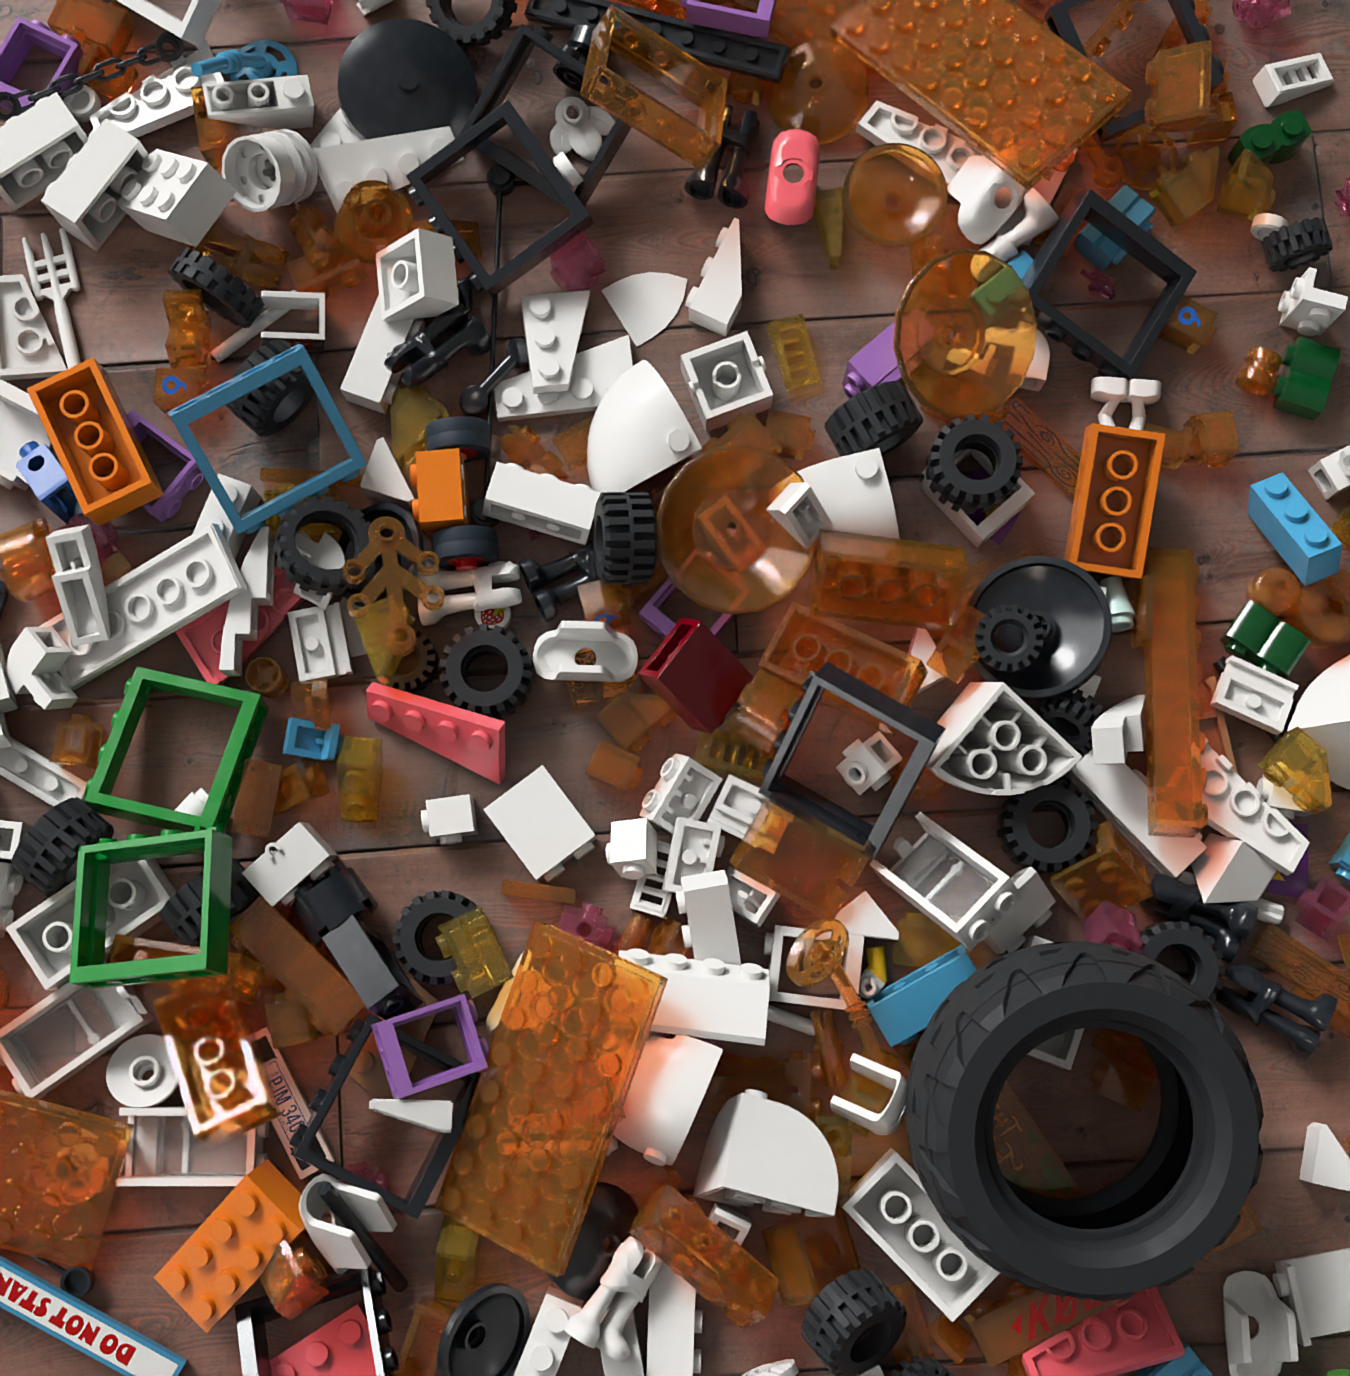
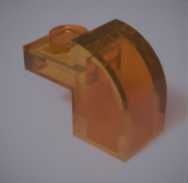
[162,289,212,374]

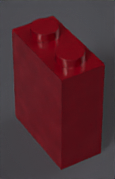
[638,617,754,734]

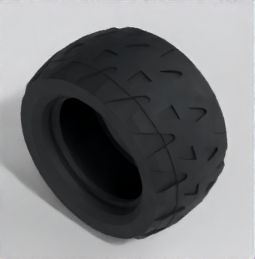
[905,941,1264,1301]

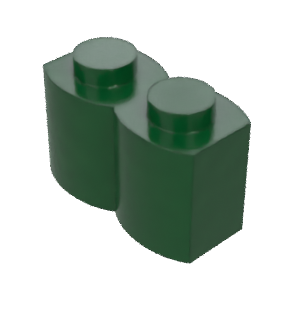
[1227,110,1312,177]
[1270,336,1341,421]
[1220,601,1311,678]

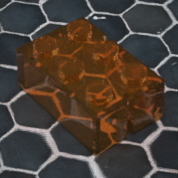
[729,798,869,923]

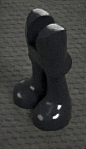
[684,104,760,209]
[384,302,491,390]
[518,539,606,622]
[1139,873,1258,963]
[1215,964,1338,1060]

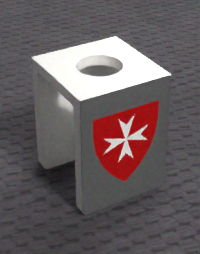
[261,290,325,350]

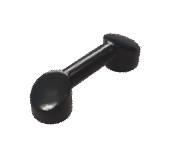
[459,338,529,418]

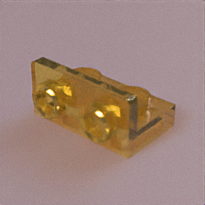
[892,912,969,967]

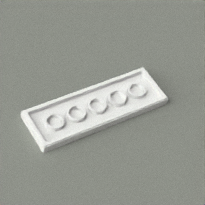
[39,523,248,690]

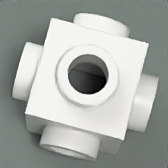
[836,731,903,796]

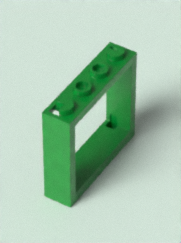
[84,667,269,834]
[69,825,233,989]

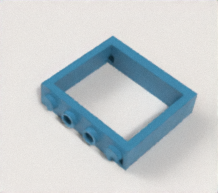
[167,344,368,534]

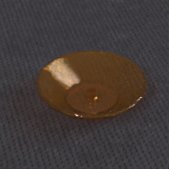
[893,249,1037,419]
[656,445,819,614]

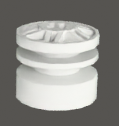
[222,129,318,212]

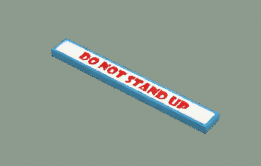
[0,1256,187,1376]

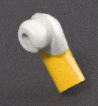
[859,946,887,999]

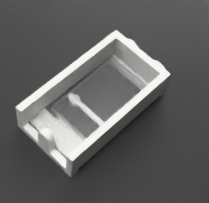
[870,812,1022,951]
[0,958,154,1100]
[116,1106,270,1186]

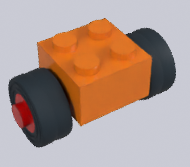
[410,416,499,571]

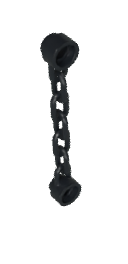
[0,32,184,123]

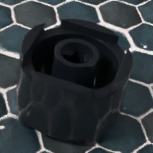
[290,862,378,948]

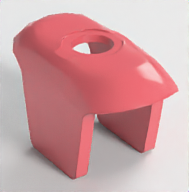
[764,129,820,225]

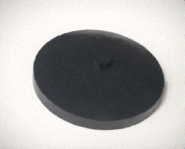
[337,19,477,140]
[963,556,1113,701]

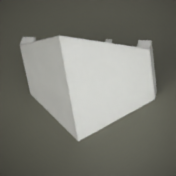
[1191,833,1276,904]

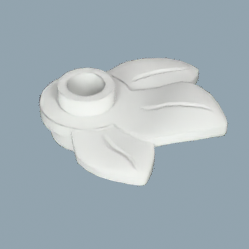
[550,96,615,162]

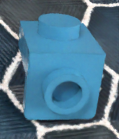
[282,717,343,762]

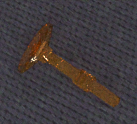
[786,918,887,1066]

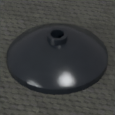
[338,503,424,609]
[540,1181,646,1301]
[437,1283,530,1376]

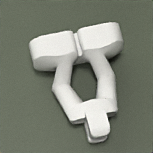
[1090,377,1162,430]

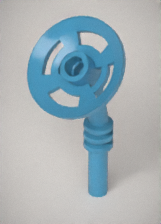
[191,40,298,81]

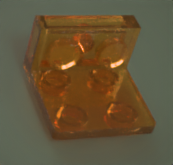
[1050,820,1153,926]

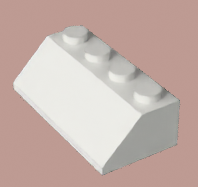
[610,949,770,1046]

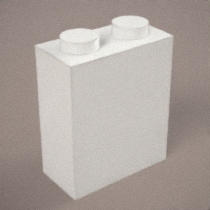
[483,765,597,883]

